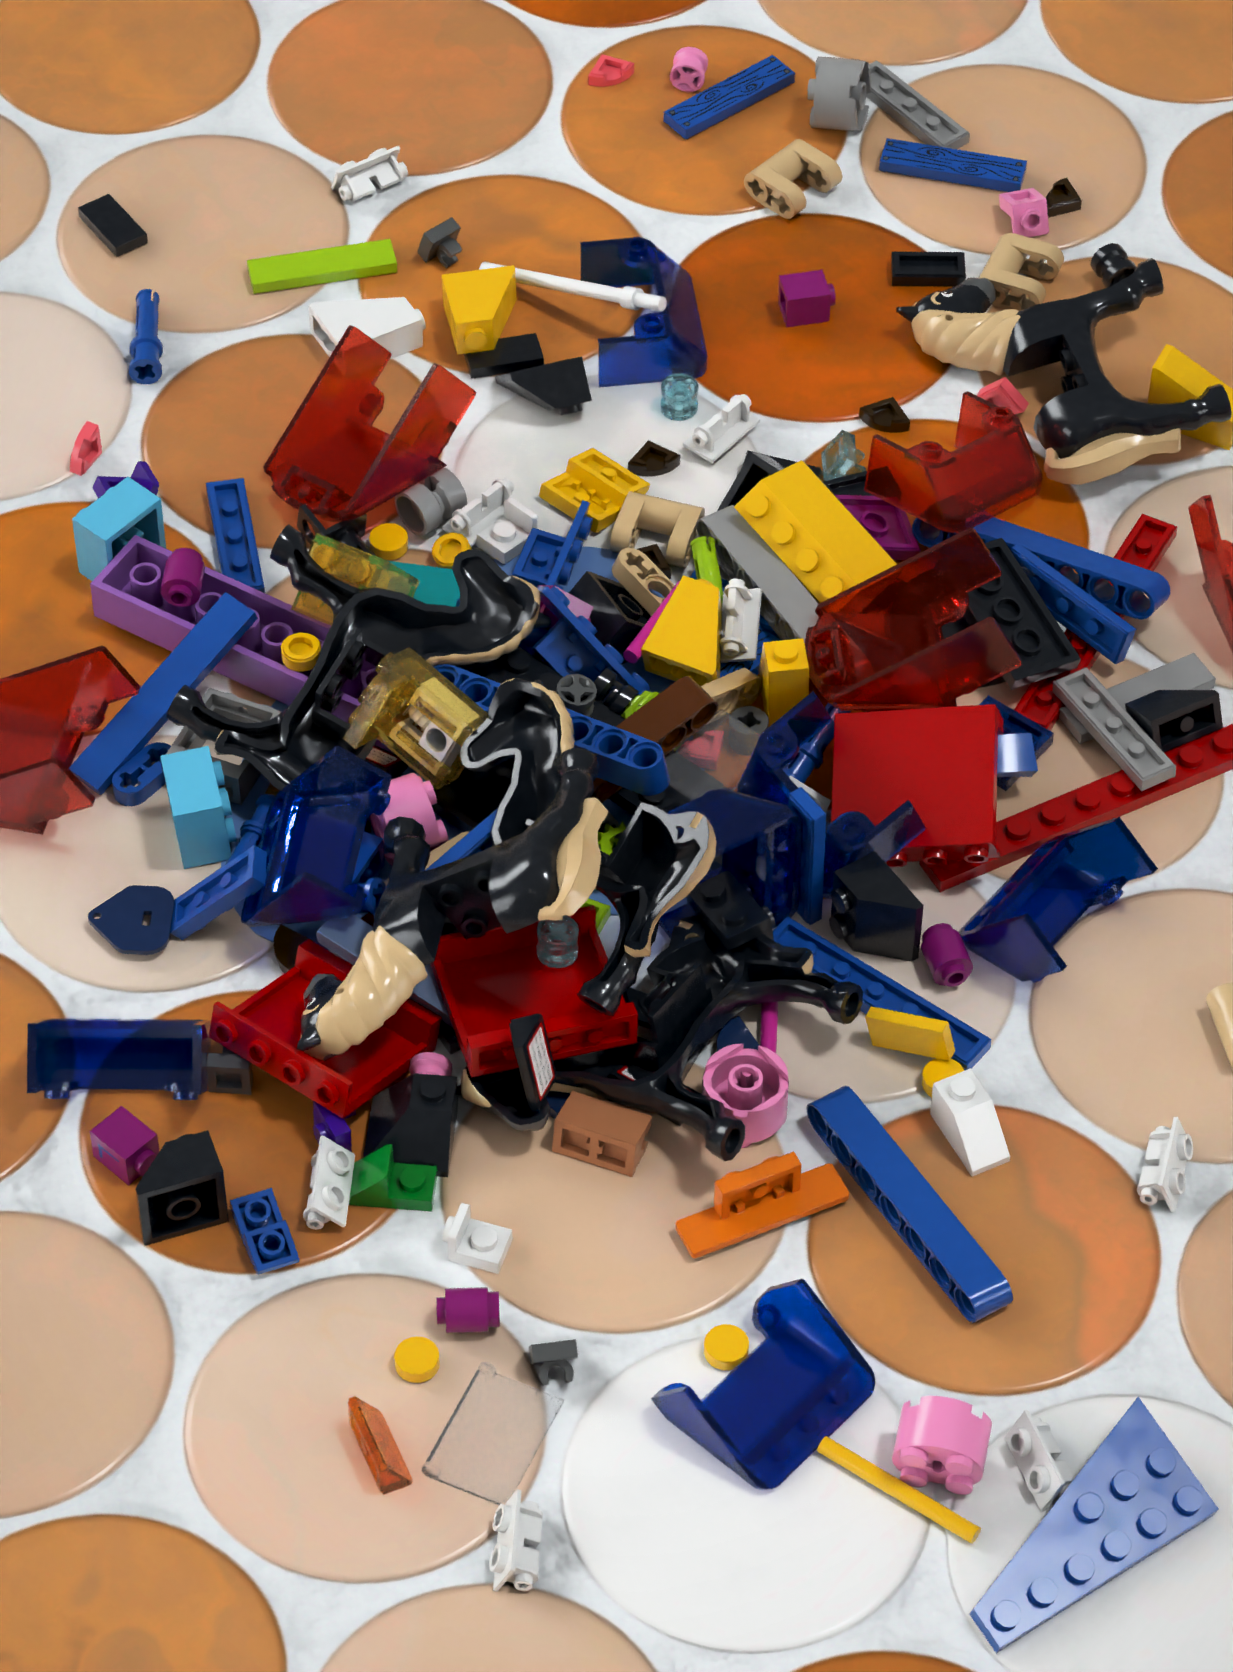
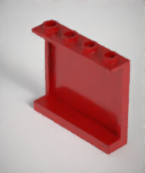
[830,704,1003,867]
[431,905,638,1078]
[209,939,442,1119]

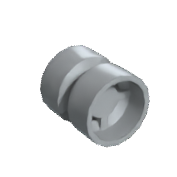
[394,467,467,536]

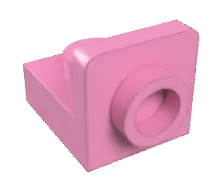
[999,188,1049,237]

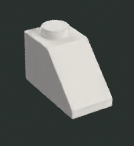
[930,1068,1010,1177]

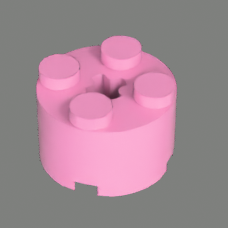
[365,772,448,866]
[702,1044,789,1148]
[892,1396,992,1495]

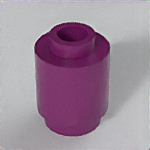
[161,548,205,607]
[921,923,973,987]
[436,1287,500,1333]

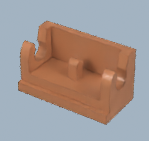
[552,1091,653,1177]

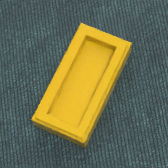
[865,1007,955,1061]

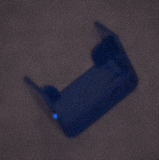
[580,237,708,387]
[737,691,926,899]
[659,789,803,939]
[959,817,1158,983]
[27,1018,212,1100]

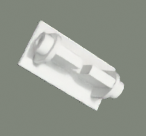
[331,145,408,202]
[683,394,760,463]
[442,478,514,546]
[720,579,762,663]
[1137,1117,1193,1212]
[303,1135,355,1230]
[1005,1410,1074,1512]
[490,1489,543,1592]

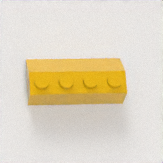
[734,460,902,624]

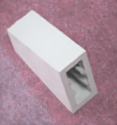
[309,297,426,377]

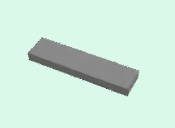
[866,60,970,149]
[1059,653,1216,744]
[1052,667,1176,791]

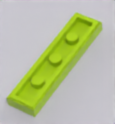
[247,239,398,294]

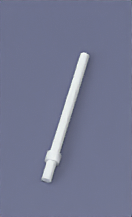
[479,262,667,312]

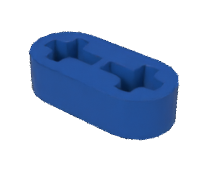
[112,742,171,806]

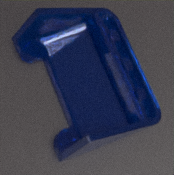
[241,746,392,927]
[651,1278,875,1490]

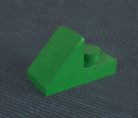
[349,1144,437,1212]

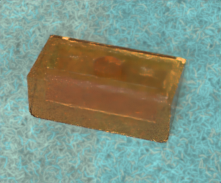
[347,1396,413,1495]

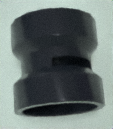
[1091,243,1136,288]
[594,667,639,716]

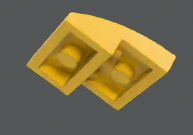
[539,448,650,533]

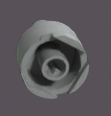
[807,56,871,131]

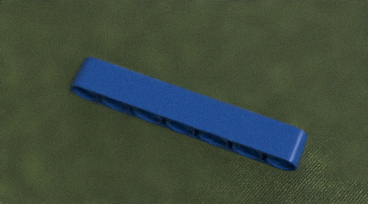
[912,501,1170,620]
[425,664,670,796]
[806,1085,1013,1323]

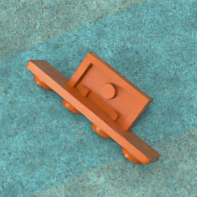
[676,1151,849,1258]

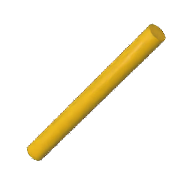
[817,1436,981,1544]

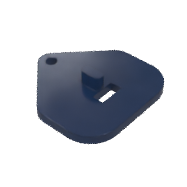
[88,885,174,955]

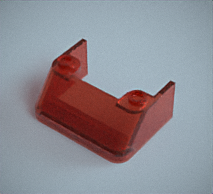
[864,391,1043,533]

